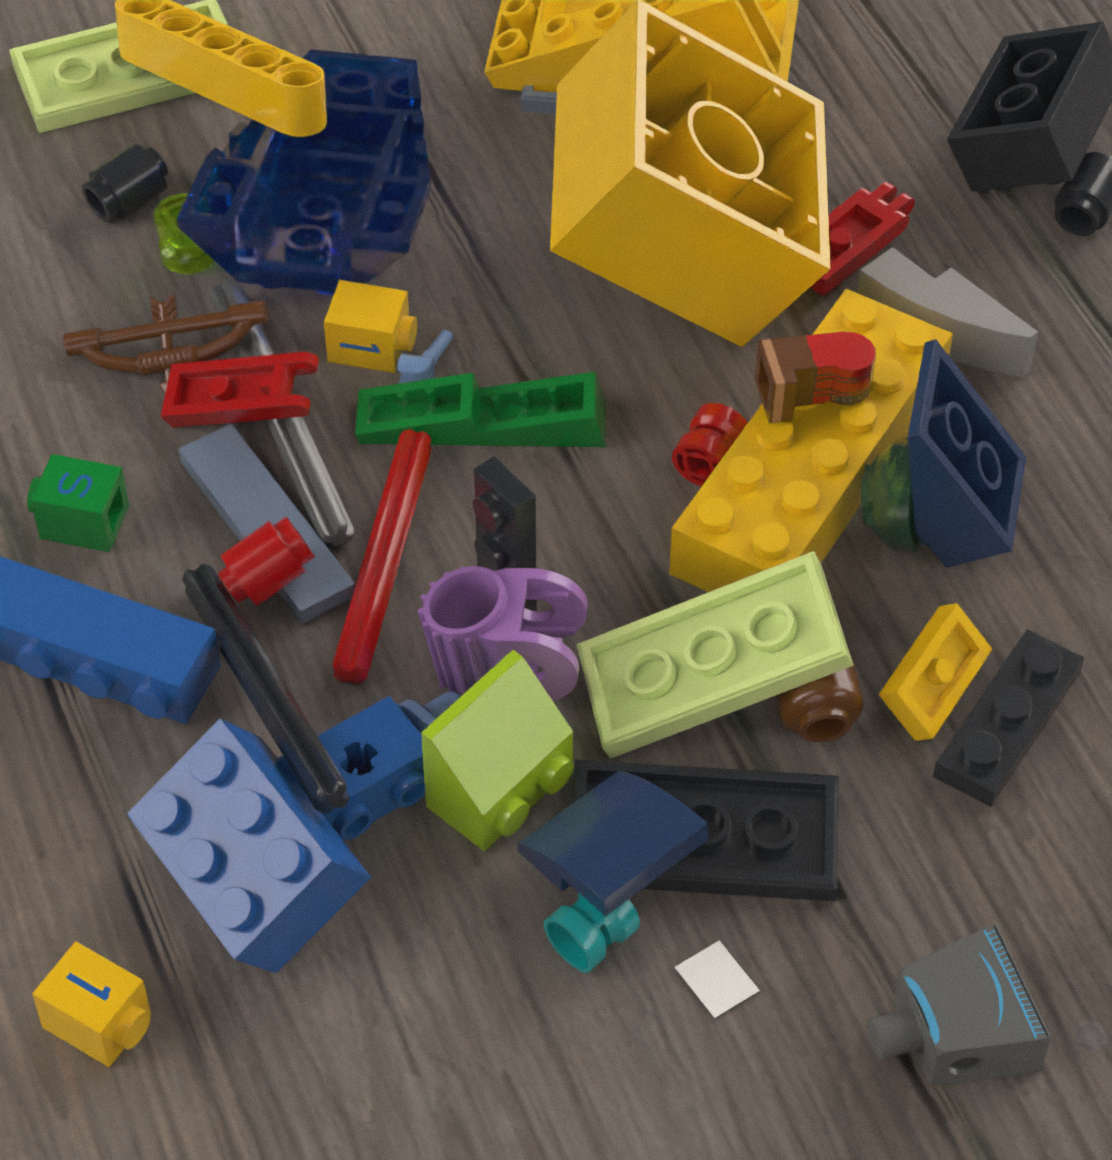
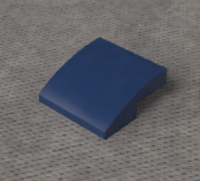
[517,770,708,916]

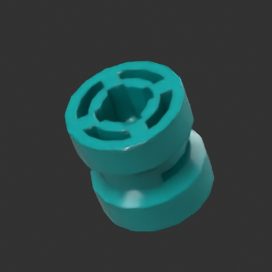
[544,893,640,973]

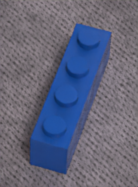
[0,556,221,725]

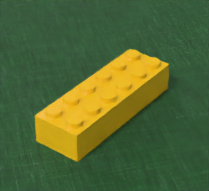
[669,289,953,592]

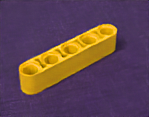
[115,0,327,137]

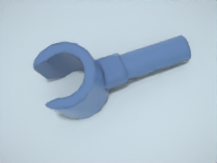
[397,329,454,383]

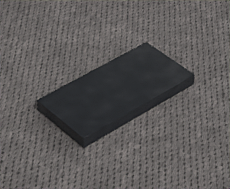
[571,759,839,902]

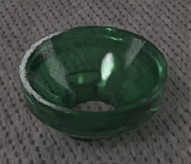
[861,439,920,553]

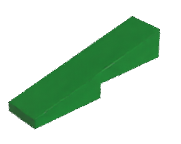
[355,371,606,447]

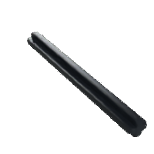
[182,564,350,814]

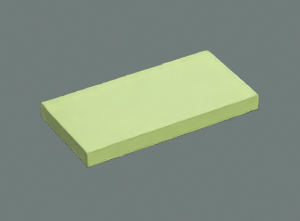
[9,0,228,133]
[577,551,854,759]

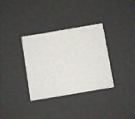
[675,941,760,1018]

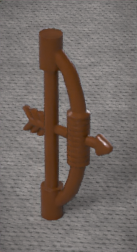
[63,293,269,393]

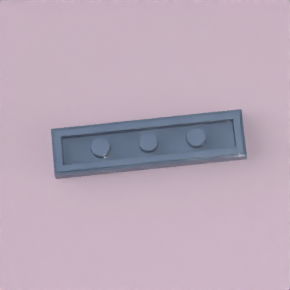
[178,424,355,624]

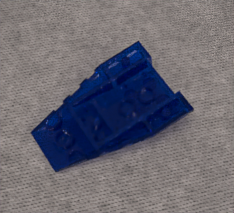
[177,49,431,295]

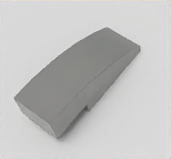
[857,247,1038,377]

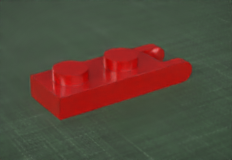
[160,352,319,428]

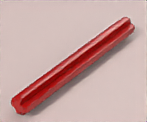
[332,429,432,685]

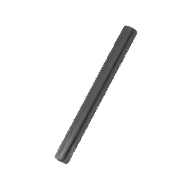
[210,279,354,549]

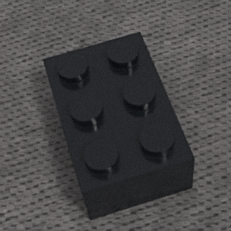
[947,21,1112,192]

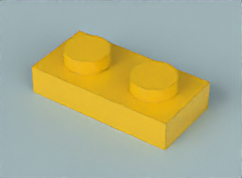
[878,603,993,741]

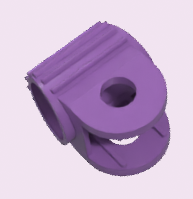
[418,566,588,701]

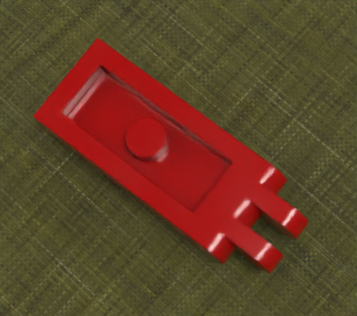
[810,182,915,297]

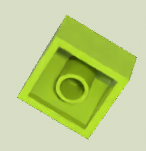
[421,650,574,852]

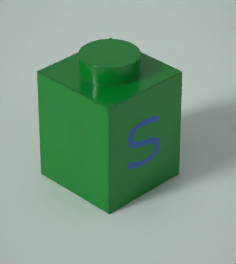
[27,454,130,553]

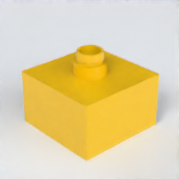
[550,0,830,347]

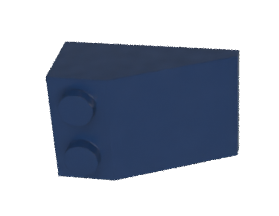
[907,339,1026,568]

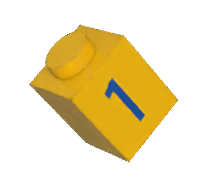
[324,280,417,373]
[32,941,151,1067]

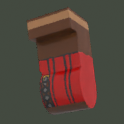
[754,332,876,423]

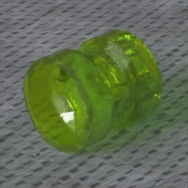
[154,193,217,274]

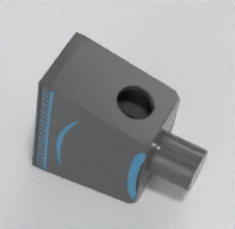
[867,924,1051,1086]

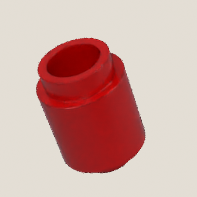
[217,516,315,607]

